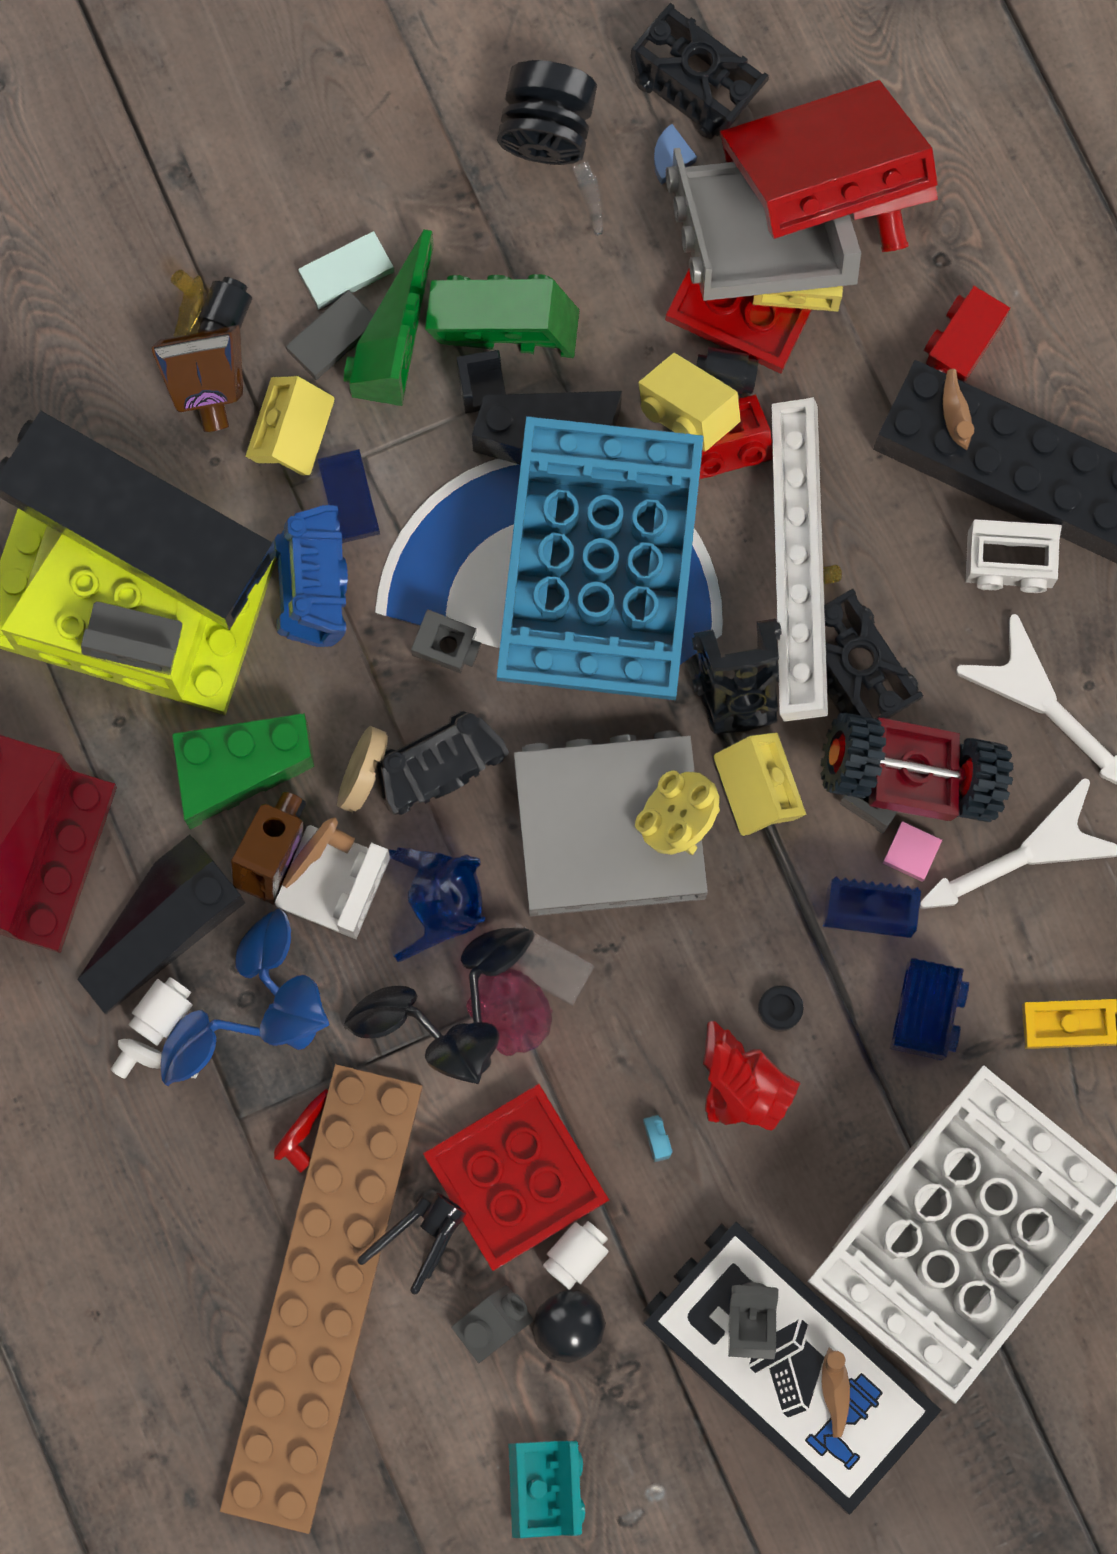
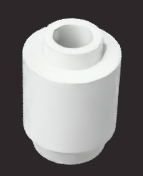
[128,977,193,1046]
[543,1221,609,1290]

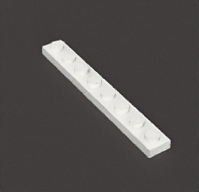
[772,397,828,722]

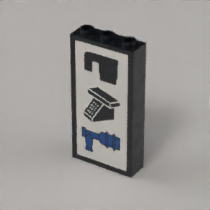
[642,1222,942,1515]

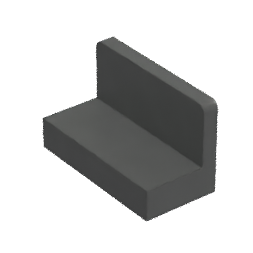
[81,602,182,675]

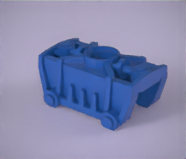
[272,505,348,647]

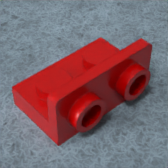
[699,394,773,480]

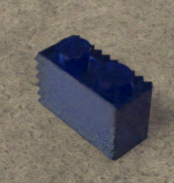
[823,876,921,938]
[890,958,969,1061]

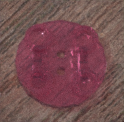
[466,968,553,1056]

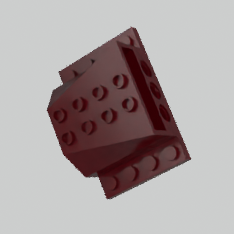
[0,735,117,953]

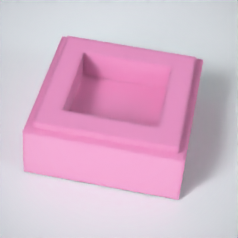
[883,822,942,882]

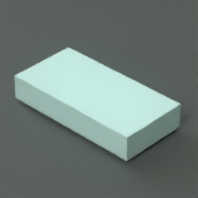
[298,231,394,310]

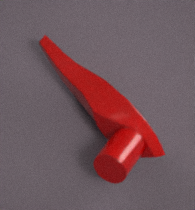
[274,1089,328,1173]

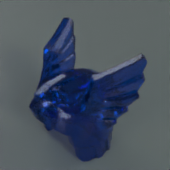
[388,847,485,962]

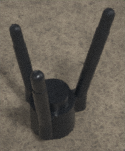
[357,1193,467,1295]

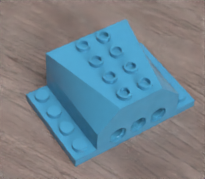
[497,416,704,700]

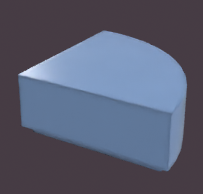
[654,124,697,185]

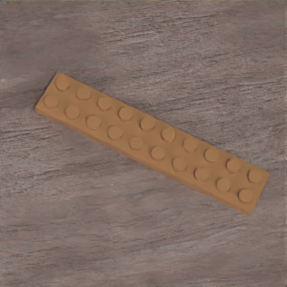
[220,1064,423,1534]

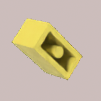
[638,352,741,452]

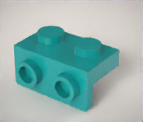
[508,1441,585,1538]

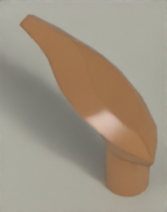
[943,369,974,450]
[282,817,355,888]
[821,1347,850,1438]

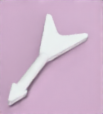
[956,614,1117,785]
[919,778,1117,909]

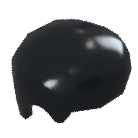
[532,1290,606,1363]

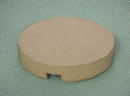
[337,726,388,813]

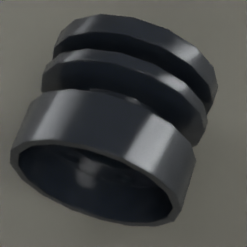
[497,60,597,165]

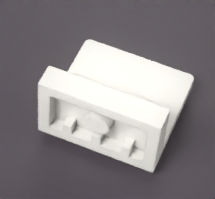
[275,825,390,939]

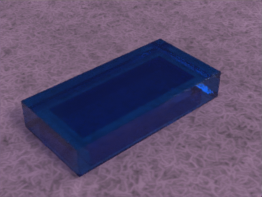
[317,449,380,543]

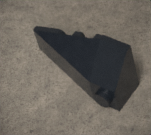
[77,835,245,1015]

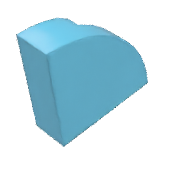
[643,1115,673,1162]

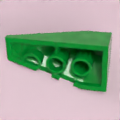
[344,229,434,406]

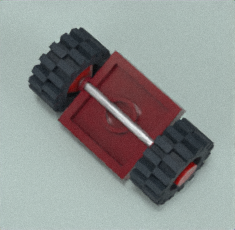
[820,713,1014,822]

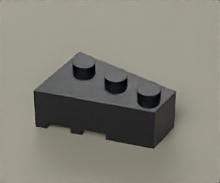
[472,391,622,465]

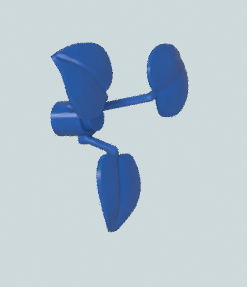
[160,909,330,1087]

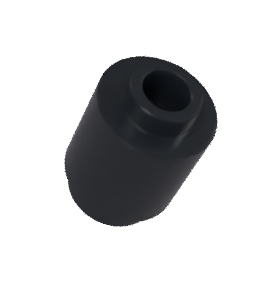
[197,277,253,332]
[696,347,759,396]

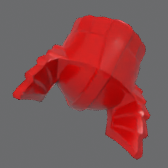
[703,1021,800,1131]

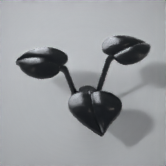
[343,928,535,1084]

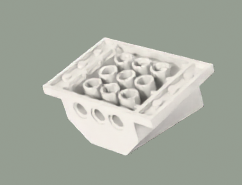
[807,1065,1117,1403]

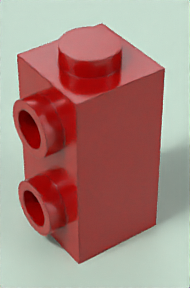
[923,286,1011,382]

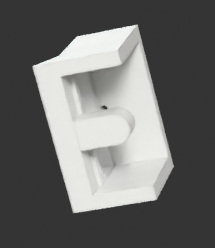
[966,519,1062,593]

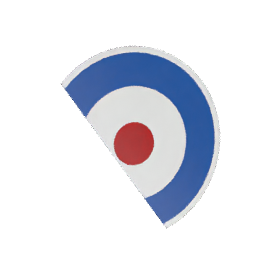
[375,459,723,665]

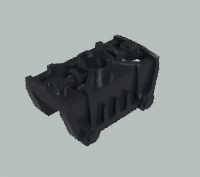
[630,2,769,139]
[824,589,923,719]
[691,618,782,734]
[376,711,509,815]

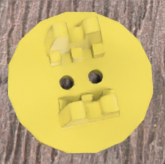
[635,770,720,855]

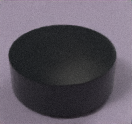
[758,985,804,1032]

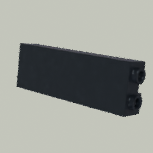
[0,410,276,630]

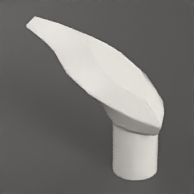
[111,1039,198,1079]

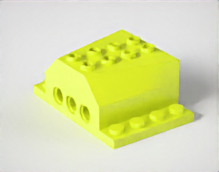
[0,509,277,715]

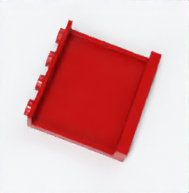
[720,79,938,239]

